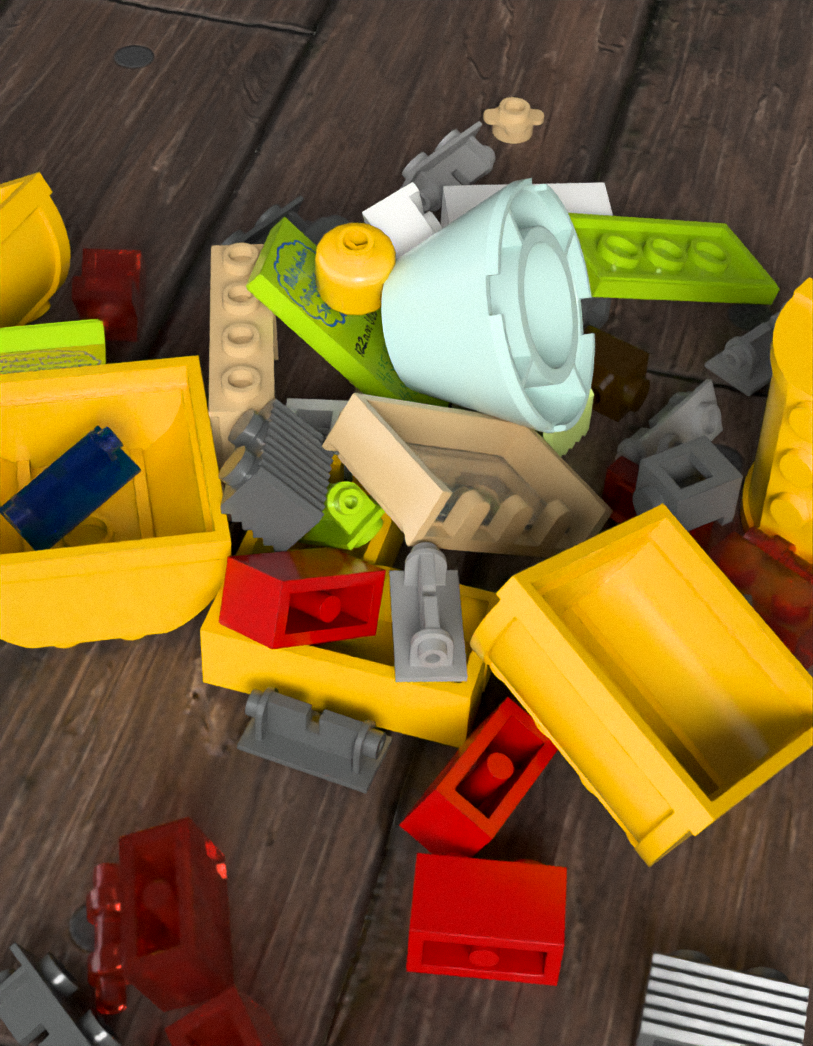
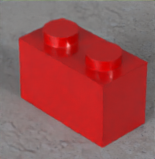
[219,547,386,650]
[399,697,558,858]
[406,852,567,986]

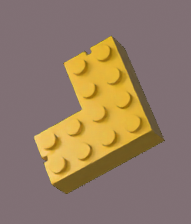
[200,454,500,748]

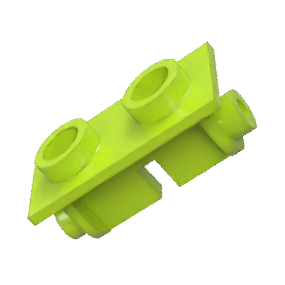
[298,481,385,550]

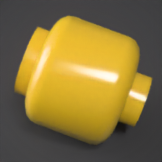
[315,222,396,316]

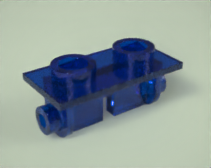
[0,425,141,551]

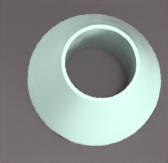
[381,178,595,433]

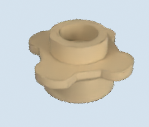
[483,97,544,144]

